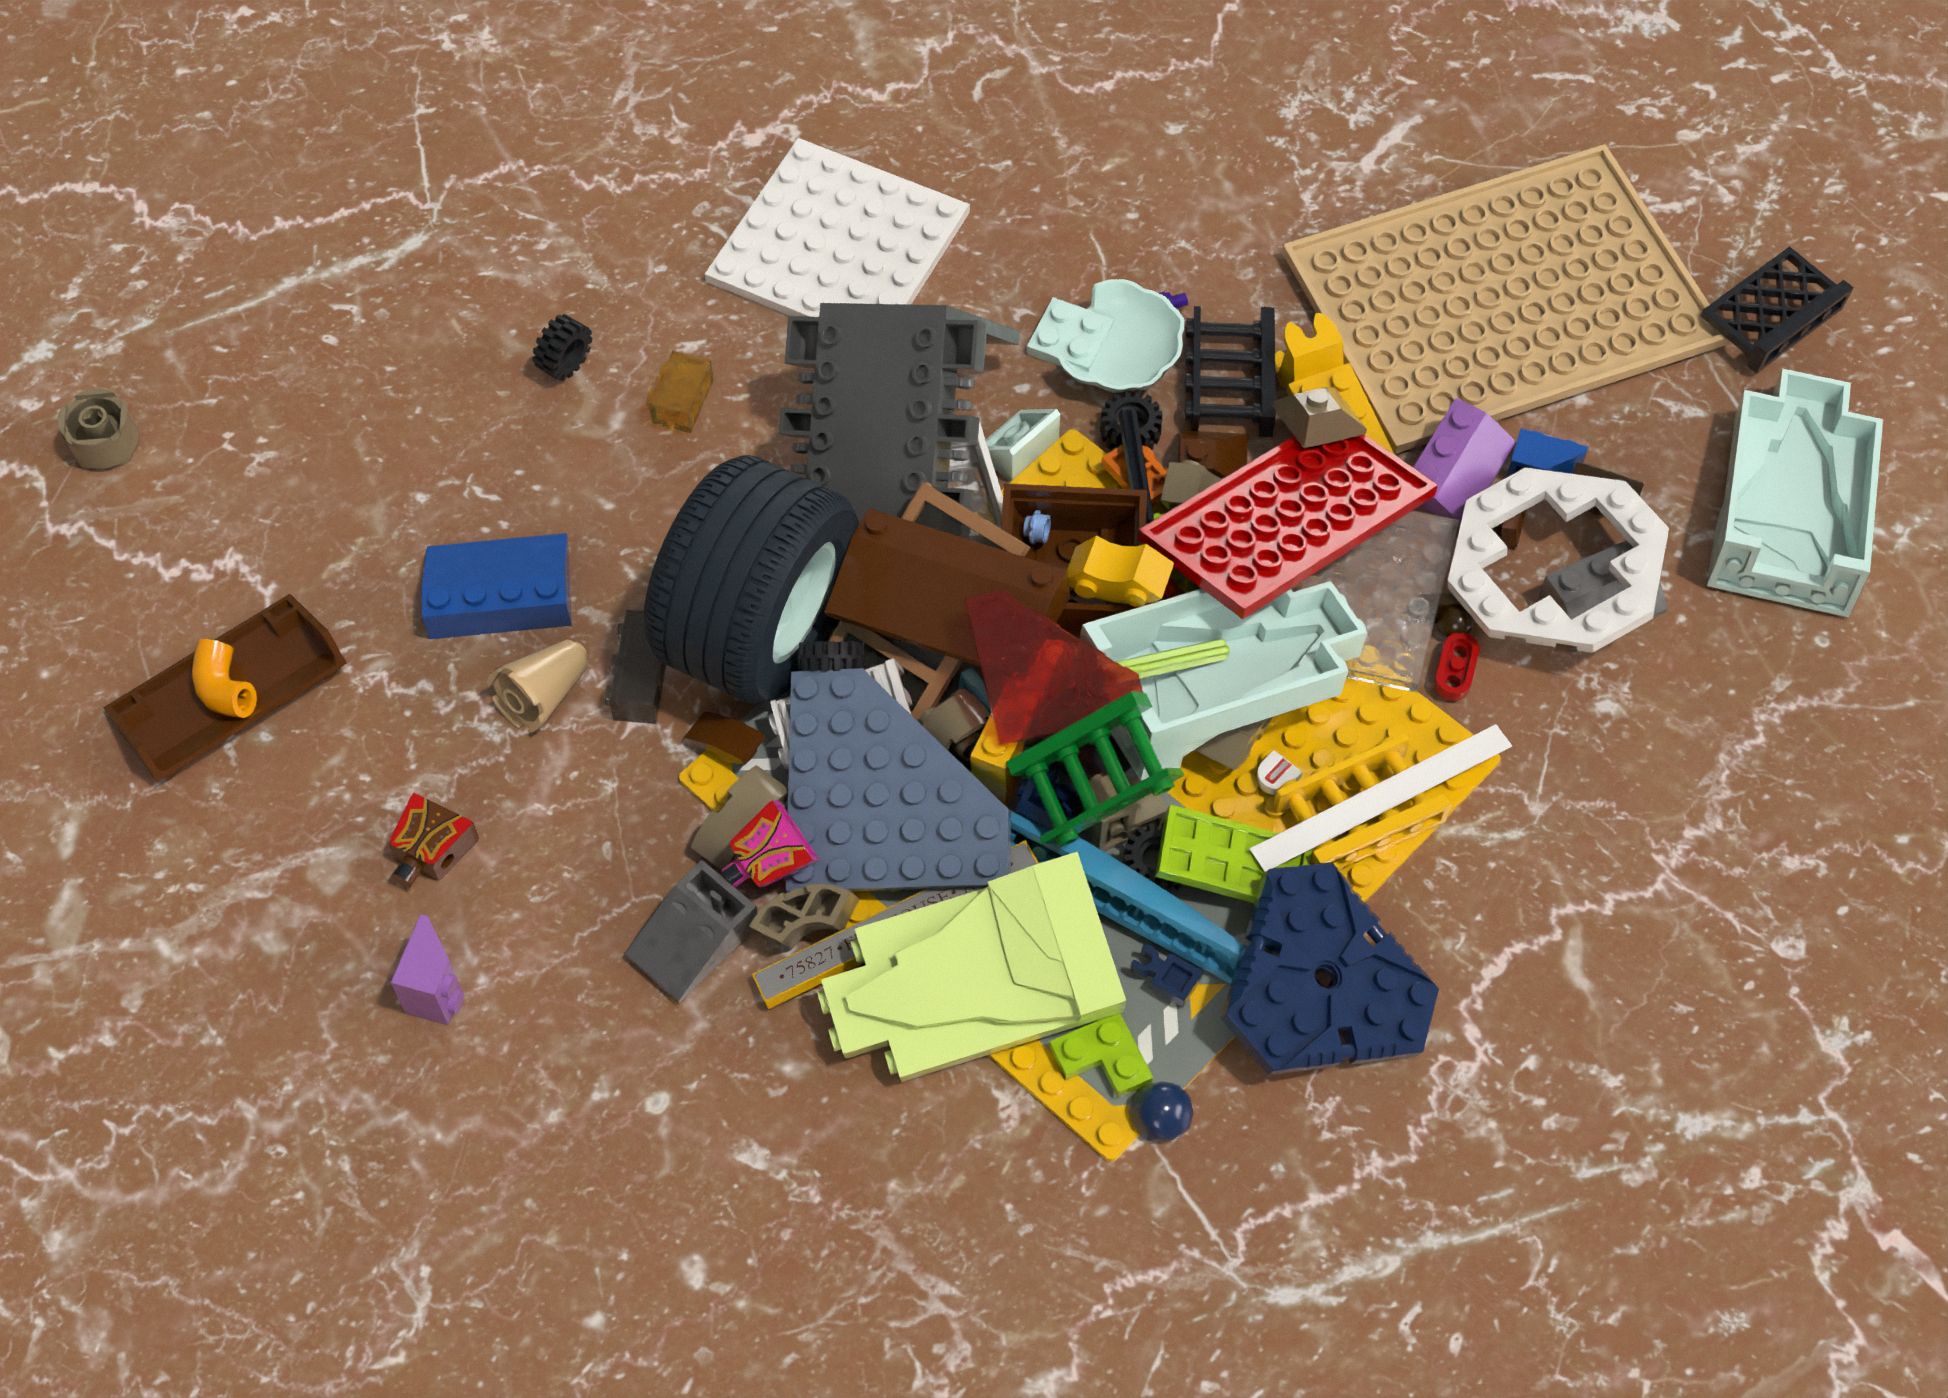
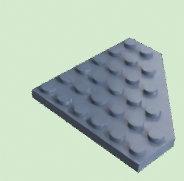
[786,668,1011,892]

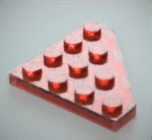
[964,590,1143,746]

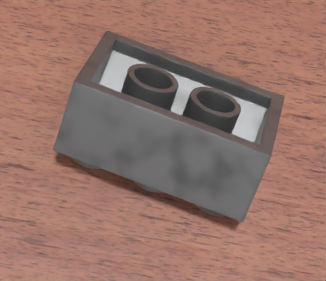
[1538,540,1667,652]

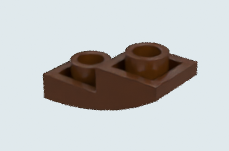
[683,711,766,765]

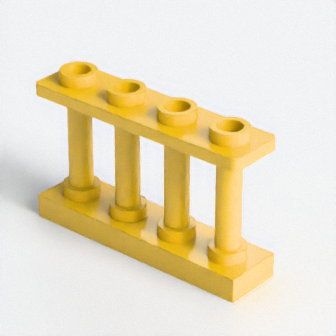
[1273,734,1452,870]

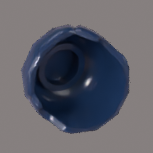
[1129,1081,1193,1141]

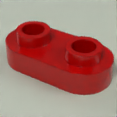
[1434,633,1480,701]

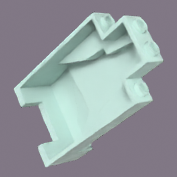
[1707,369,1883,618]
[1073,581,1368,780]

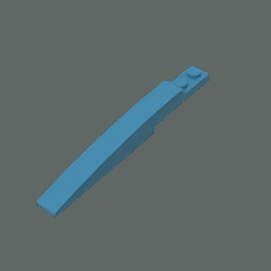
[1010,810,1247,983]

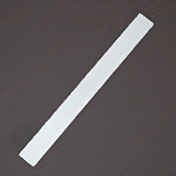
[1250,724,1512,872]

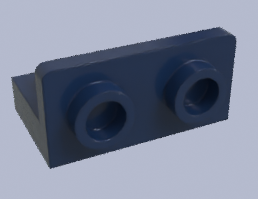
[1016,762,1081,830]

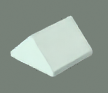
[986,409,1060,482]

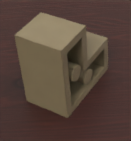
[1080,773,1167,851]

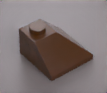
[1178,430,1248,478]

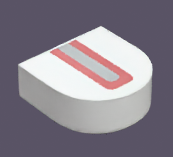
[1257,750,1302,795]

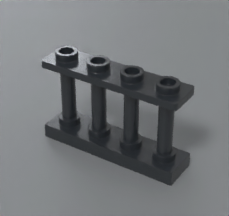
[1185,306,1276,437]

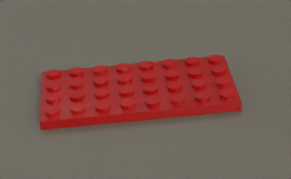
[1137,435,1438,619]

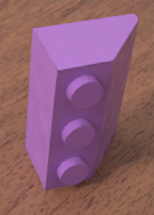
[1413,398,1516,526]

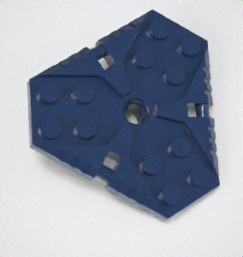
[1221,863,1439,1075]

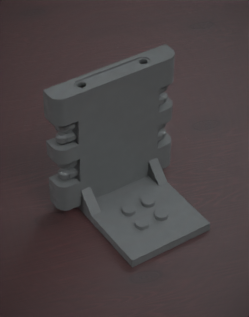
[779,303,1020,539]

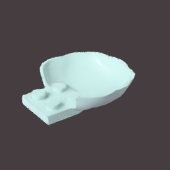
[1027,279,1184,393]

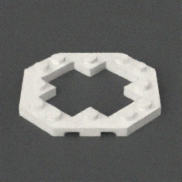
[1448,468,1669,653]

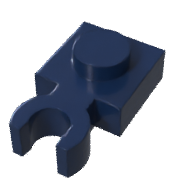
[1131,944,1203,1007]

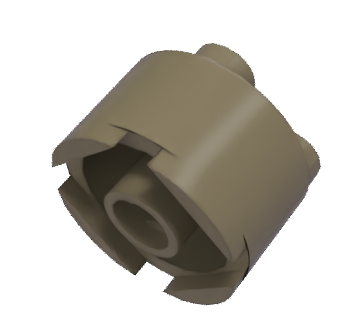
[58,389,139,469]
[919,689,991,772]

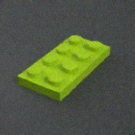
[1155,804,1313,903]

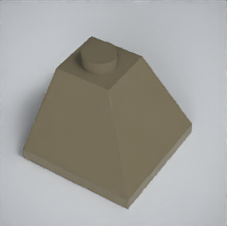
[1273,387,1367,448]

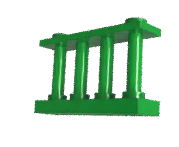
[1006,691,1184,847]

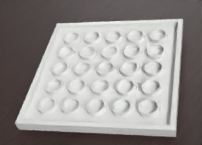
[705,138,970,317]

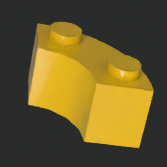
[1067,536,1174,607]

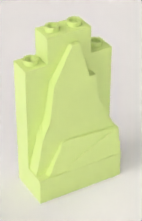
[817,852,1126,1082]

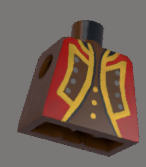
[389,793,479,888]

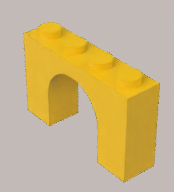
[970,640,1065,807]

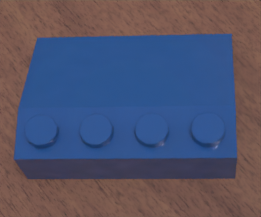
[422,533,572,639]

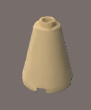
[487,640,588,732]

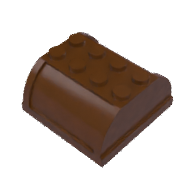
[1000,483,1147,644]

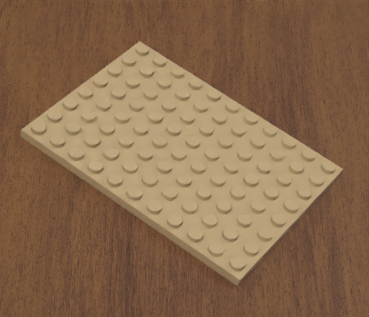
[1282,144,1729,454]

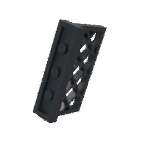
[1700,246,1854,374]

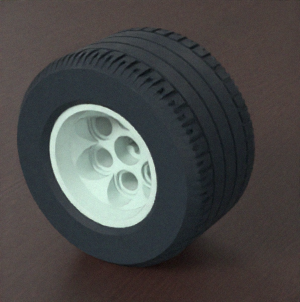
[643,455,859,704]

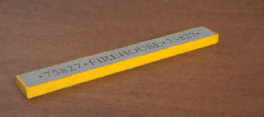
[752,840,1039,1009]

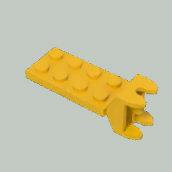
[1275,313,1395,455]

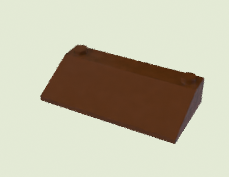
[825,508,1070,681]
[103,594,347,782]

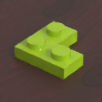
[1049,1013,1154,1098]

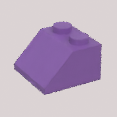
[391,914,464,1025]

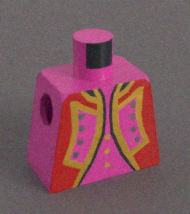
[722,800,820,887]

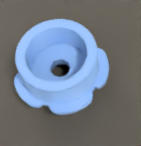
[1023,510,1051,545]

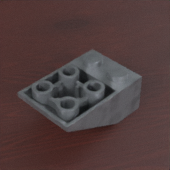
[625,860,757,1003]

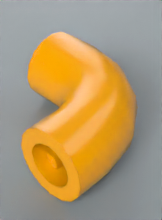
[192,639,257,718]

